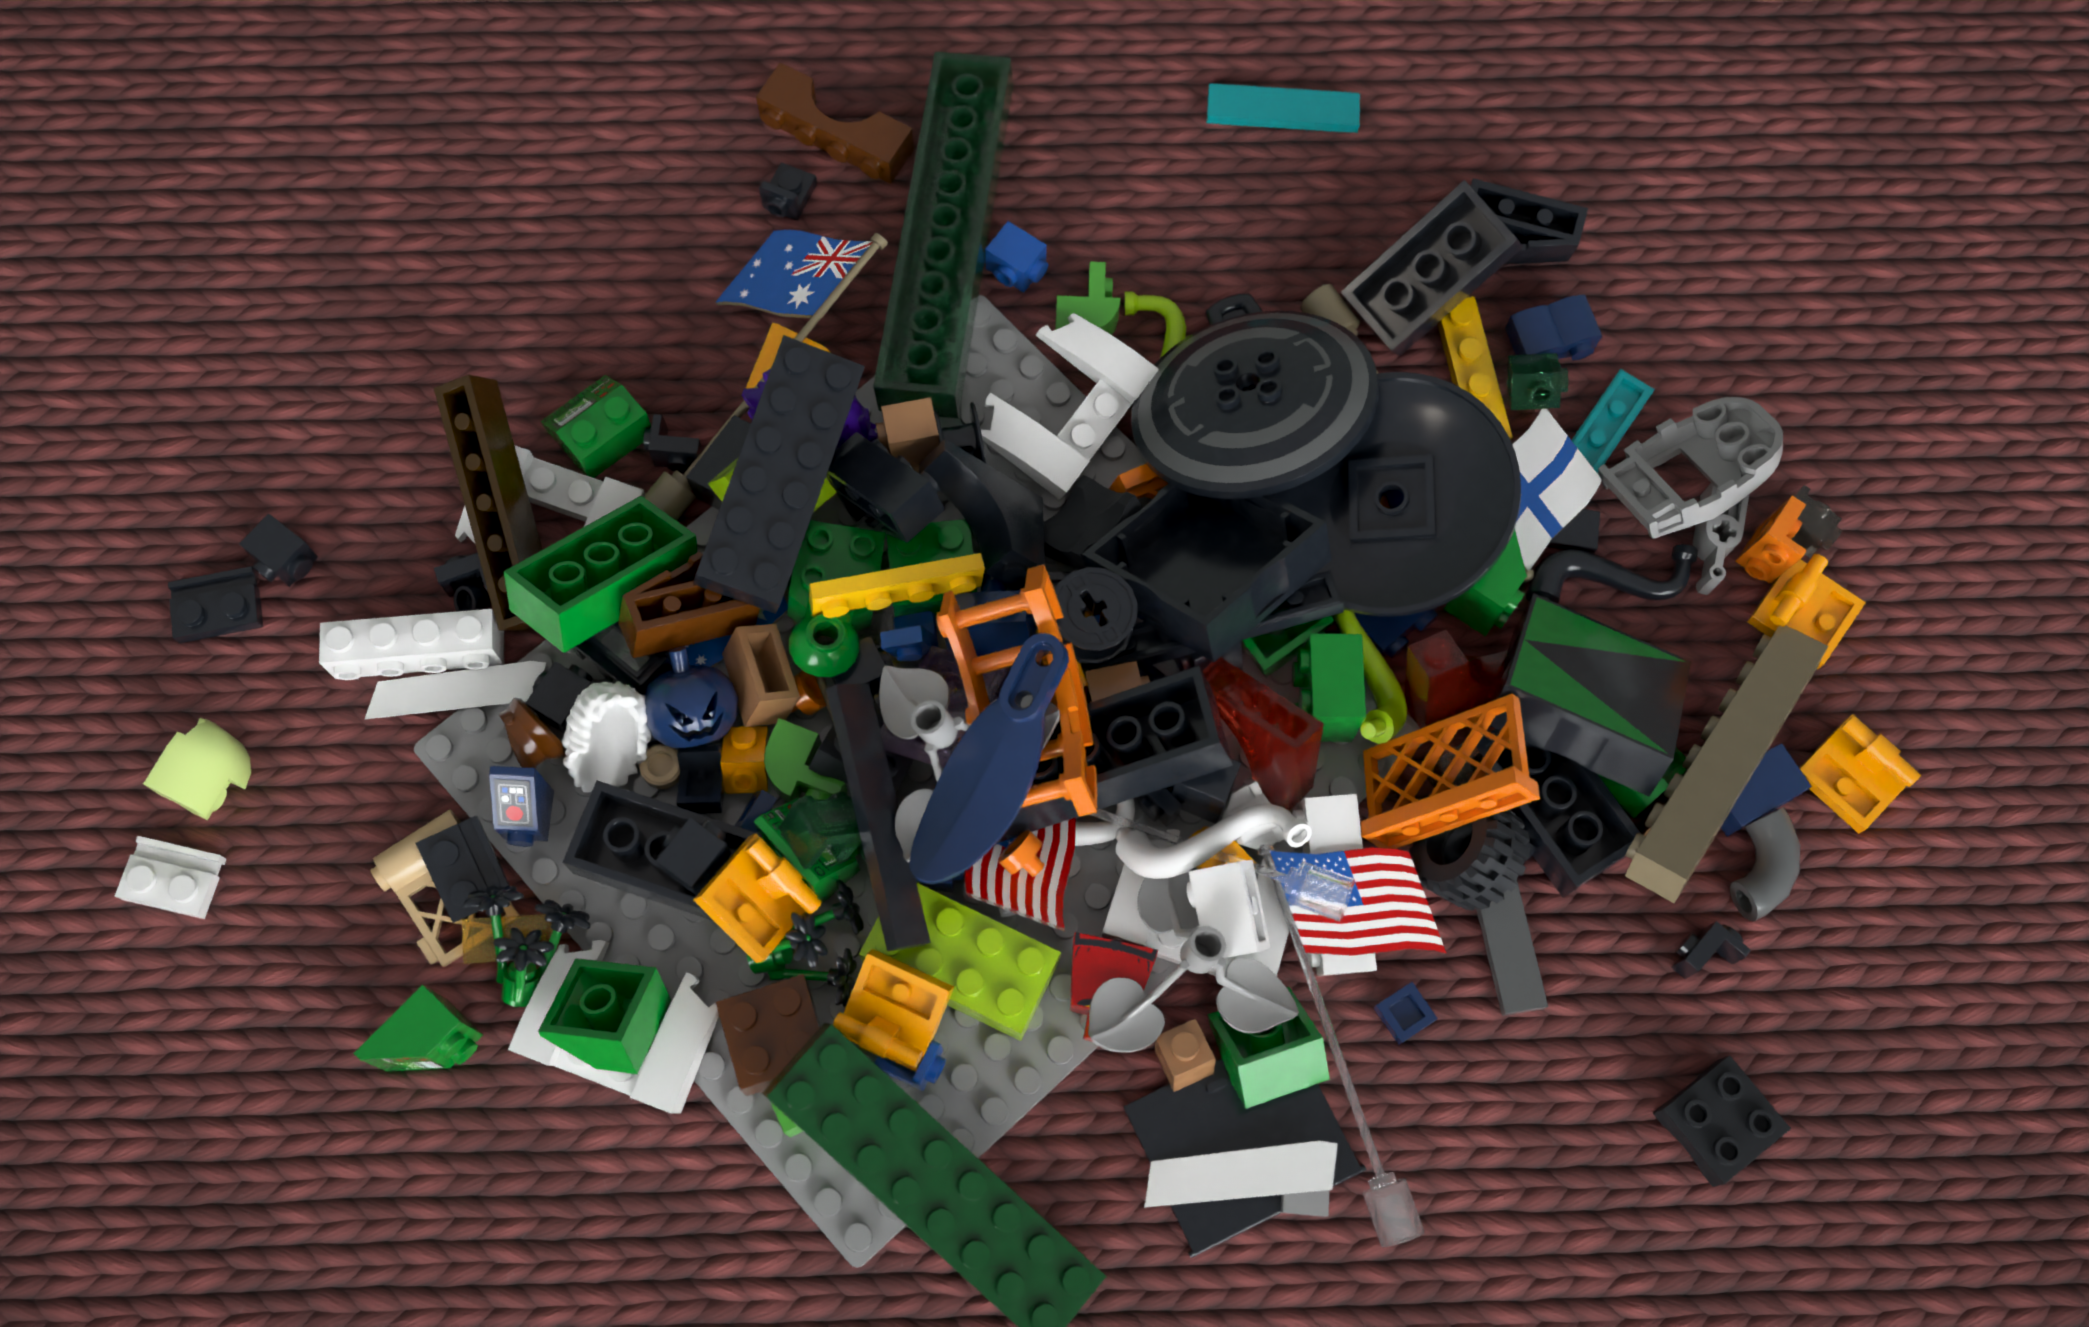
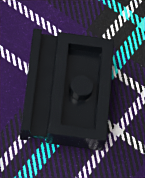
[168,566,263,643]
[415,815,510,923]

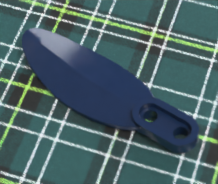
[909,633,1069,884]

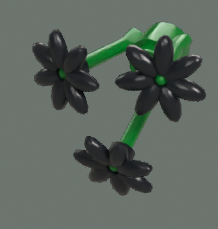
[746,880,864,1006]
[463,886,591,1007]

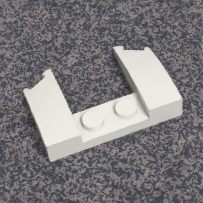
[981,313,1159,499]
[455,445,645,545]
[1101,829,1292,976]
[508,940,719,1114]

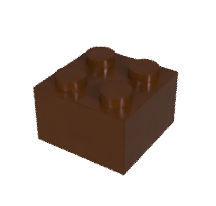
[715,974,821,1096]

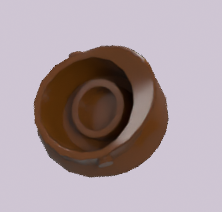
[499,697,566,769]

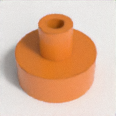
[791,670,827,715]
[998,830,1045,877]

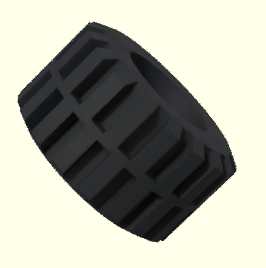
[1408,810,1530,911]

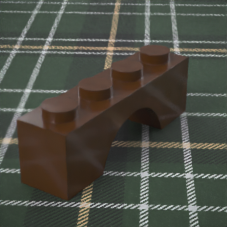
[756,63,914,184]

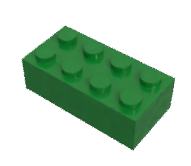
[504,496,697,653]

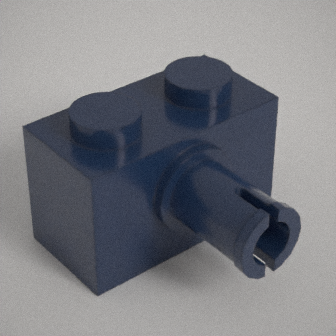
[944,570,1037,659]

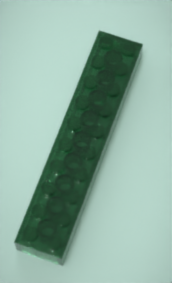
[873,51,1013,419]

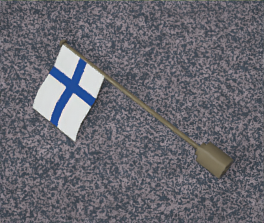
[1300,284,1602,583]

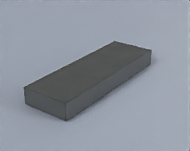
[1476,879,1548,1016]

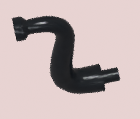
[1526,544,1698,604]

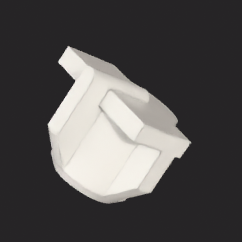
[1222,777,1284,851]

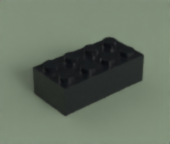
[1341,180,1523,356]
[1466,729,1640,898]
[562,780,766,921]

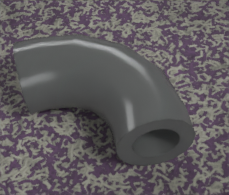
[1730,807,1801,921]

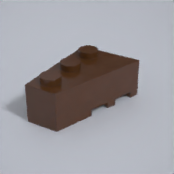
[619,551,760,659]

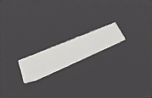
[365,661,546,719]
[1145,1141,1338,1207]

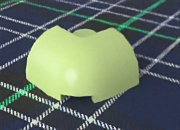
[143,718,251,820]

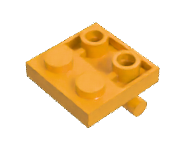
[1747,554,1866,670]
[1799,714,1921,834]
[693,833,822,963]
[833,949,954,1072]

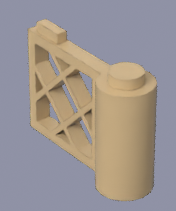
[370,809,521,967]

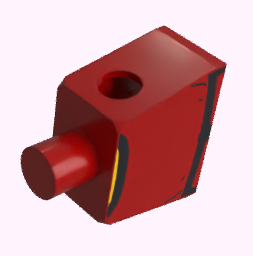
[1070,932,1158,1042]

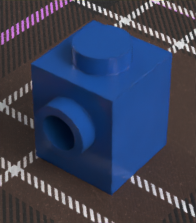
[985,221,1048,293]

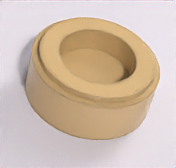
[639,744,680,789]

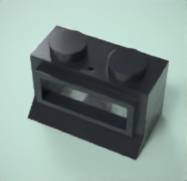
[573,621,673,695]

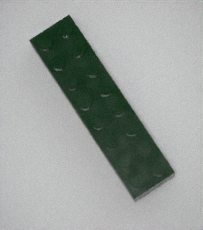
[761,1022,1107,1327]

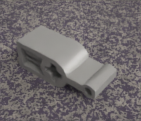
[1693,483,1749,595]

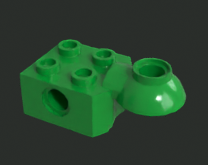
[787,520,886,677]

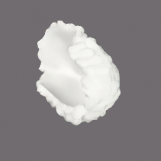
[562,681,651,792]

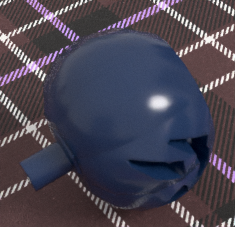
[644,647,738,748]

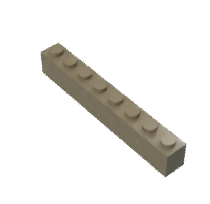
[1625,625,1828,903]

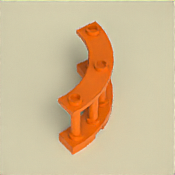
[936,564,1097,817]

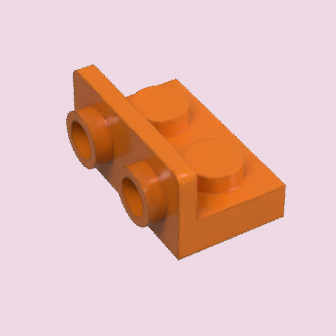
[1735,495,1806,583]

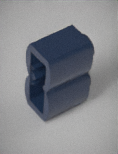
[1505,295,1602,371]

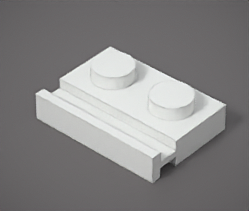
[115,836,227,919]

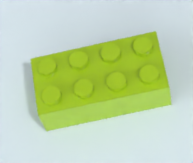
[859,882,1061,1041]

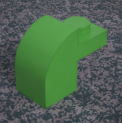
[1056,261,1121,335]
[764,718,848,807]

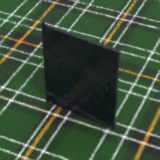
[1123,1059,1367,1258]

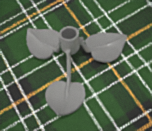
[879,666,1060,862]
[1088,871,1299,1053]

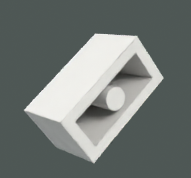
[1187,860,1271,958]

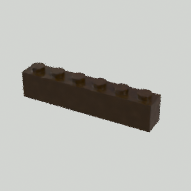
[434,374,543,631]

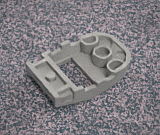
[1598,397,1783,539]

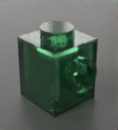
[1506,353,1568,410]

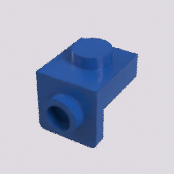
[880,611,939,662]
[874,1040,946,1091]

